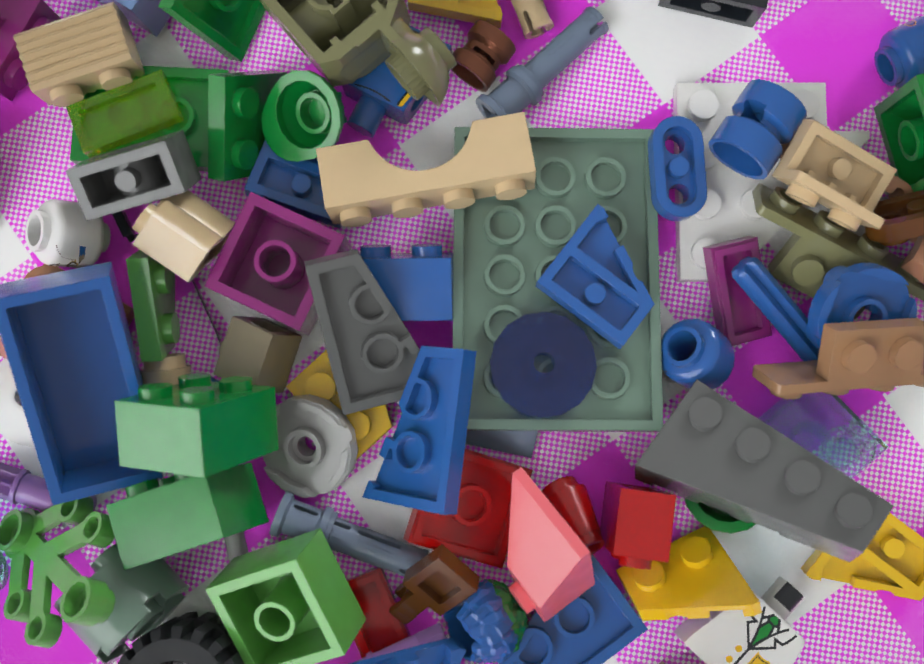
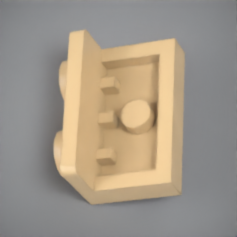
[772,119,897,232]

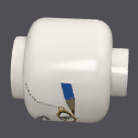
[25,199,110,268]

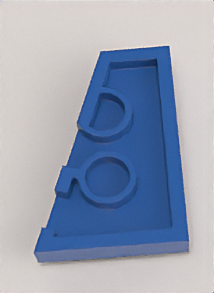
[362,346,477,515]

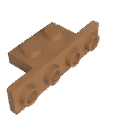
[752,318,924,399]

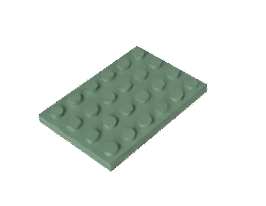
[452,127,663,432]

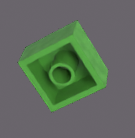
[205,528,366,664]

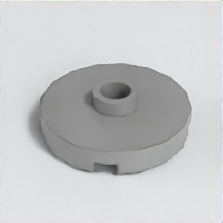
[263,394,358,498]

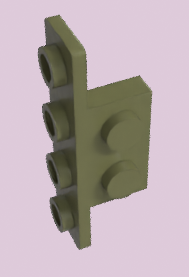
[752,183,924,320]

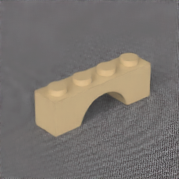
[316,112,536,227]

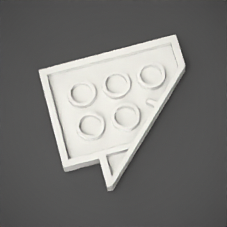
[673,82,870,282]

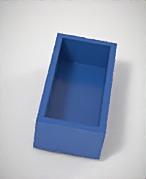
[0,261,163,505]

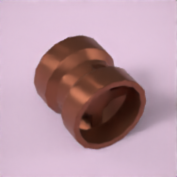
[452,20,516,92]

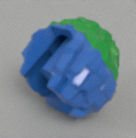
[443,579,528,664]

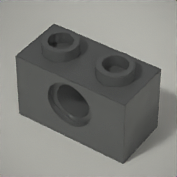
[65,130,202,221]

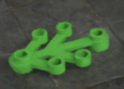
[0,496,115,648]

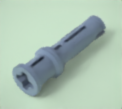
[475,6,609,119]
[269,491,429,577]

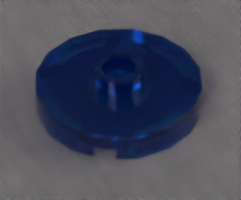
[489,312,597,419]

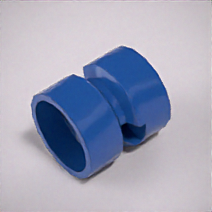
[708,79,807,180]

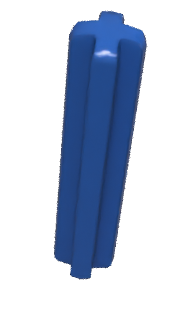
[731,256,819,361]

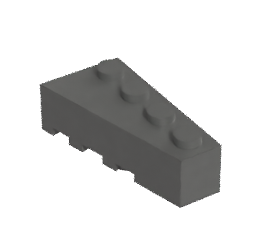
[635,380,894,562]

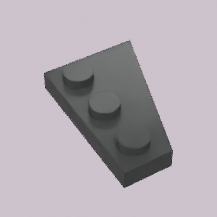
[304,249,420,415]

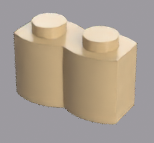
[132,190,235,283]

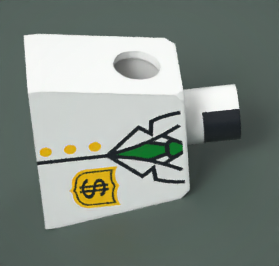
[673,576,805,664]

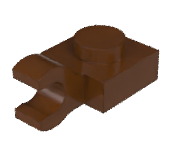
[389,544,480,624]

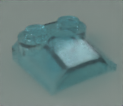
[758,392,889,479]

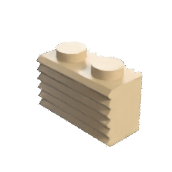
[13,2,145,107]

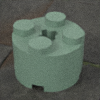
[54,544,189,664]

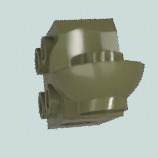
[260,0,457,107]

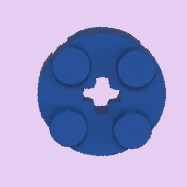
[805,263,917,350]

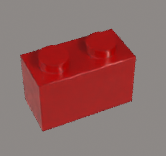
[600,481,676,569]

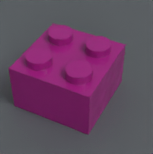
[204,192,352,336]

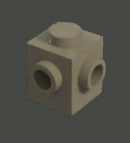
[213,316,303,393]

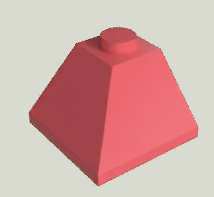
[507,467,595,622]

